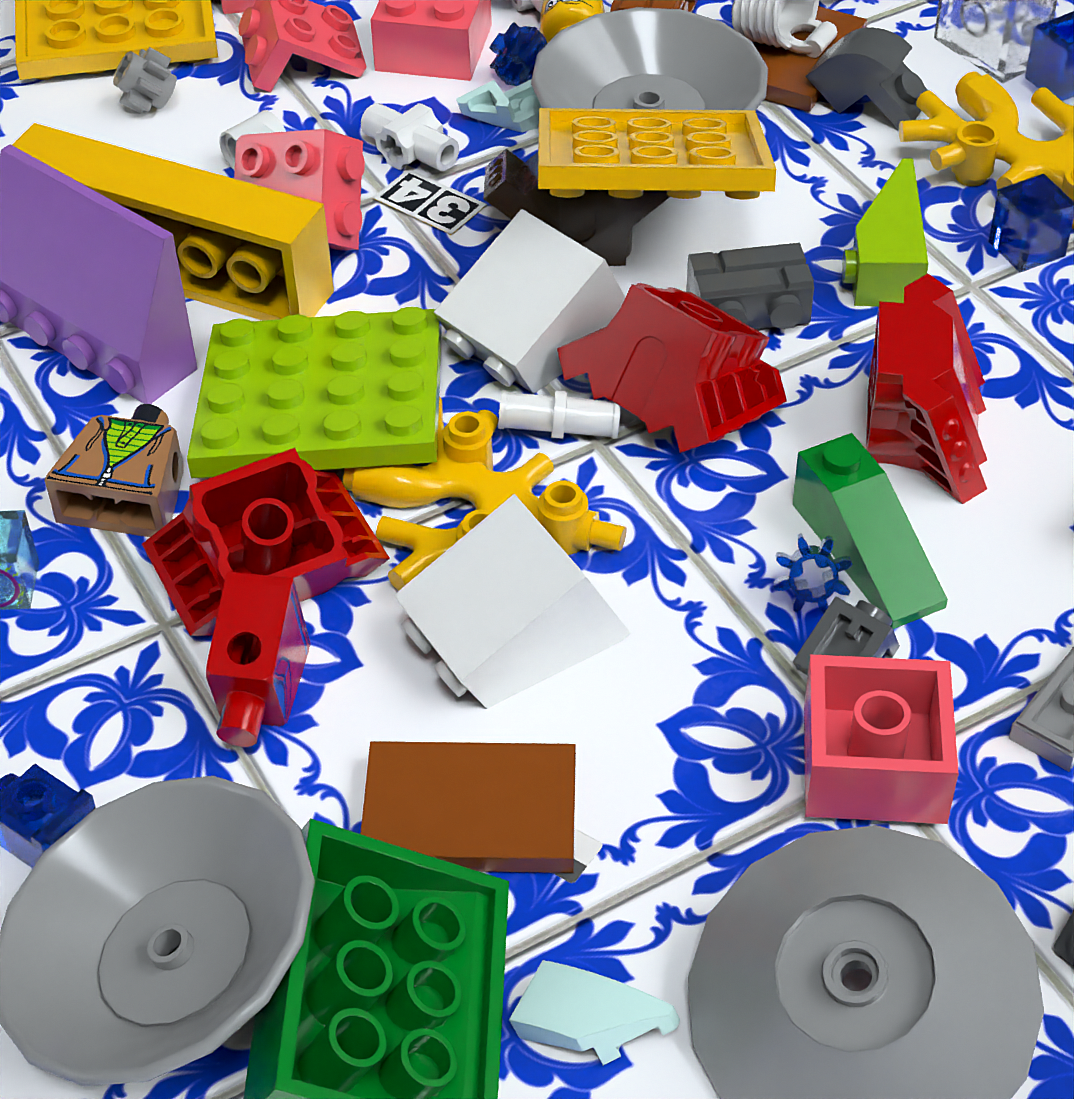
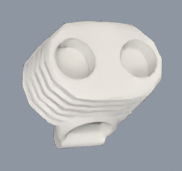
[732,0,837,58]

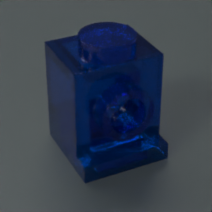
[0,763,96,869]

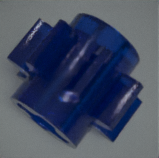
[489,22,548,86]
[773,533,853,614]

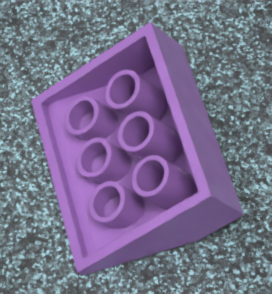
[0,144,198,404]

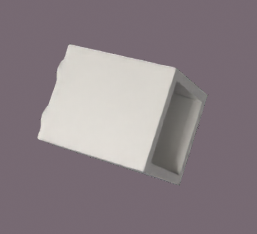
[433,209,625,394]
[393,494,631,709]

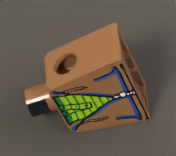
[44,404,183,537]

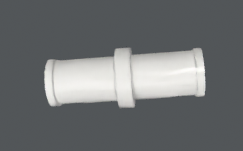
[498,390,620,439]

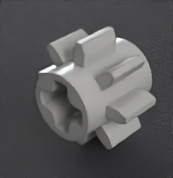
[113,47,177,114]

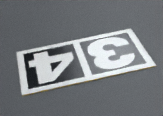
[373,169,487,235]

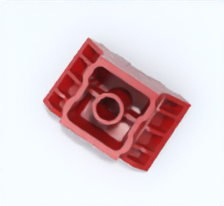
[866,273,988,504]
[557,283,787,453]
[142,448,390,636]

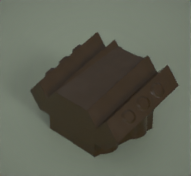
[483,149,670,266]

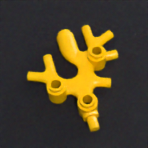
[899,71,1074,229]
[343,396,627,591]

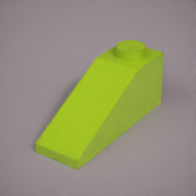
[842,158,929,306]

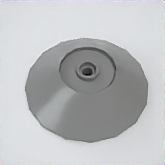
[531,7,768,110]
[0,776,315,1086]
[688,825,1044,1099]

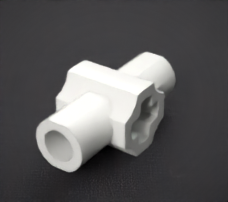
[361,103,459,171]

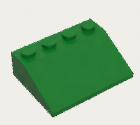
[243,818,509,1099]

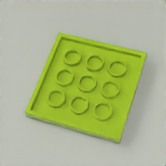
[187,307,442,479]

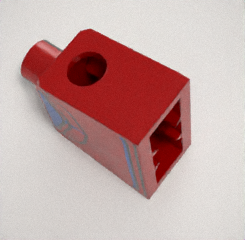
[206,571,311,747]

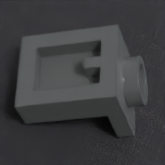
[793,596,900,676]

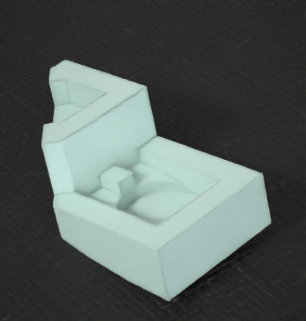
[456,79,542,132]
[509,960,680,1065]

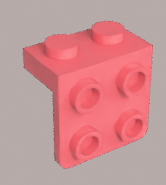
[239,0,367,93]
[234,129,365,251]

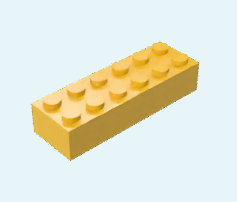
[12,123,334,320]

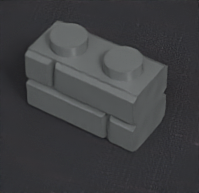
[686,242,814,330]

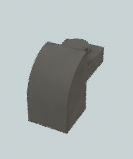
[805,27,928,130]

